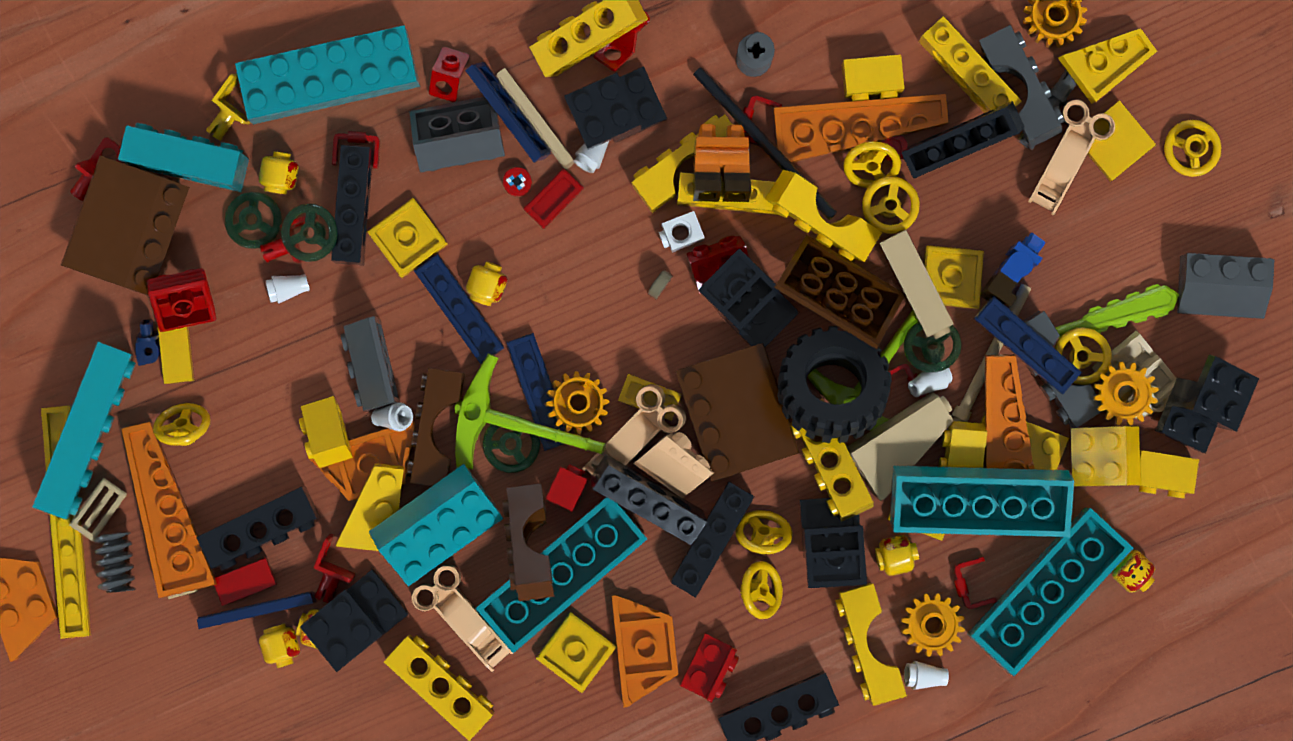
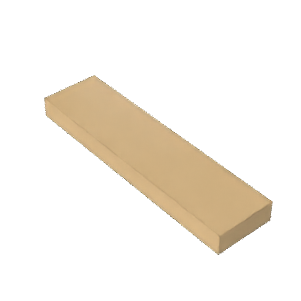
[497,68,574,170]

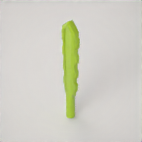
[1055,284,1179,338]

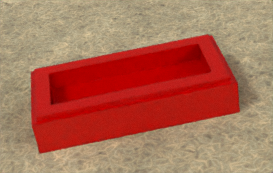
[523,168,584,229]
[214,558,277,606]

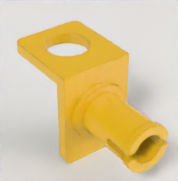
[206,74,250,141]

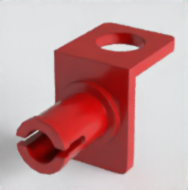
[593,11,650,72]
[70,137,123,201]
[260,214,318,263]
[313,533,356,603]

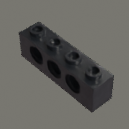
[901,101,1024,179]
[331,145,374,266]
[590,454,707,546]
[670,482,755,598]
[196,487,320,571]
[717,671,839,741]

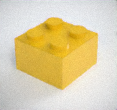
[1071,426,1141,486]

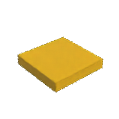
[1087,100,1156,182]
[367,198,448,278]
[924,245,984,309]
[536,612,617,693]

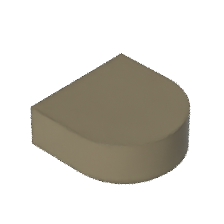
[648,270,673,300]

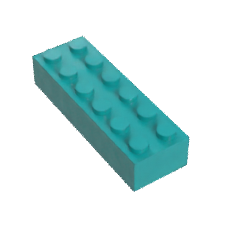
[235,25,420,124]
[32,342,136,520]
[890,466,1074,537]
[476,497,648,653]
[967,507,1133,676]

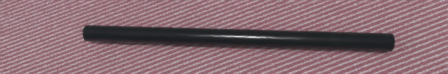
[693,67,837,220]

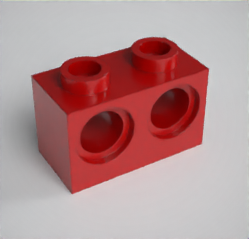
[546,464,589,511]

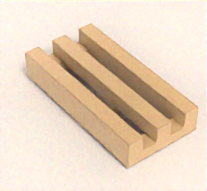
[69,478,127,541]

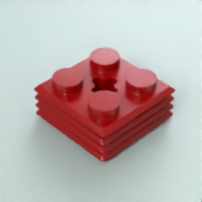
[146,268,217,332]

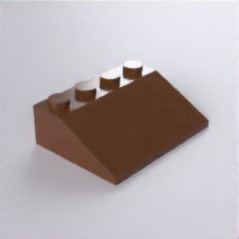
[61,156,190,296]
[775,235,906,349]
[676,343,799,482]

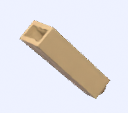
[880,230,954,339]
[847,392,954,501]

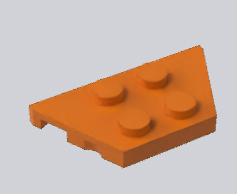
[307,421,415,501]
[0,558,58,662]
[612,595,678,708]

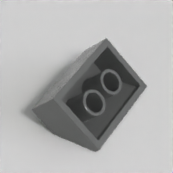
[409,97,505,172]
[1177,253,1275,319]
[341,316,400,412]

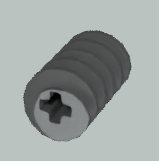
[736,32,775,77]
[94,532,136,593]

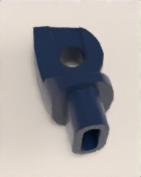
[135,319,160,366]

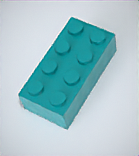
[118,123,249,192]
[369,464,504,586]

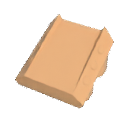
[633,432,714,498]

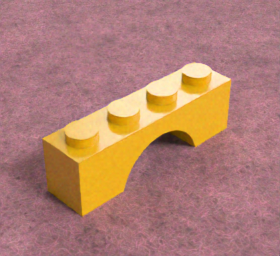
[632,114,733,213]
[765,170,882,262]
[835,583,907,706]

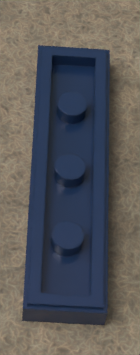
[465,62,551,162]
[414,254,504,364]
[973,296,1082,395]
[506,333,565,451]
[197,591,317,629]

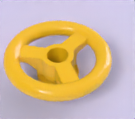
[1164,120,1221,177]
[843,141,901,188]
[862,176,920,234]
[1054,327,1112,385]
[153,403,211,446]
[735,510,793,554]
[740,561,783,619]

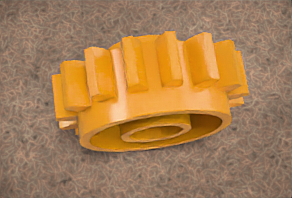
[1023,0,1087,48]
[1093,362,1159,426]
[545,371,609,435]
[900,593,965,657]

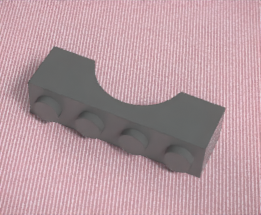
[979,25,1064,147]
[1023,311,1102,428]

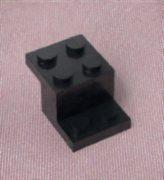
[564,66,667,150]
[698,249,800,347]
[1155,355,1259,454]
[799,498,867,588]
[300,569,409,672]

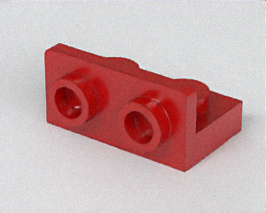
[686,236,749,293]
[680,633,739,703]

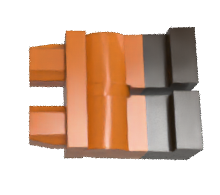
[693,124,752,202]

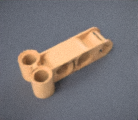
[1028,100,1115,216]
[582,384,686,475]
[412,564,513,672]

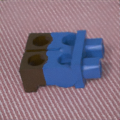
[980,233,1046,308]

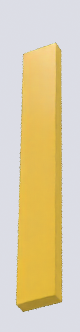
[41,406,91,639]

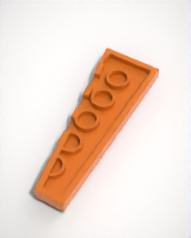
[773,94,949,163]
[985,354,1035,469]
[121,422,217,598]

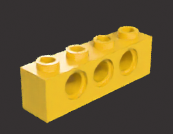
[530,0,648,77]
[918,16,1022,113]
[677,172,789,216]
[790,399,873,521]
[384,635,495,741]

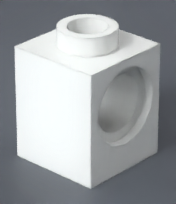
[658,211,705,253]

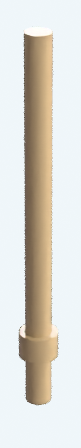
[947,284,1031,430]

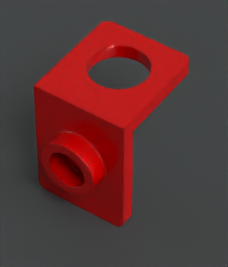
[429,47,470,102]

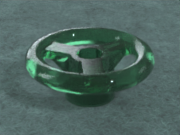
[224,192,282,249]
[281,204,338,262]
[903,322,962,373]
[483,416,540,473]

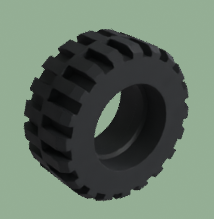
[777,326,892,443]

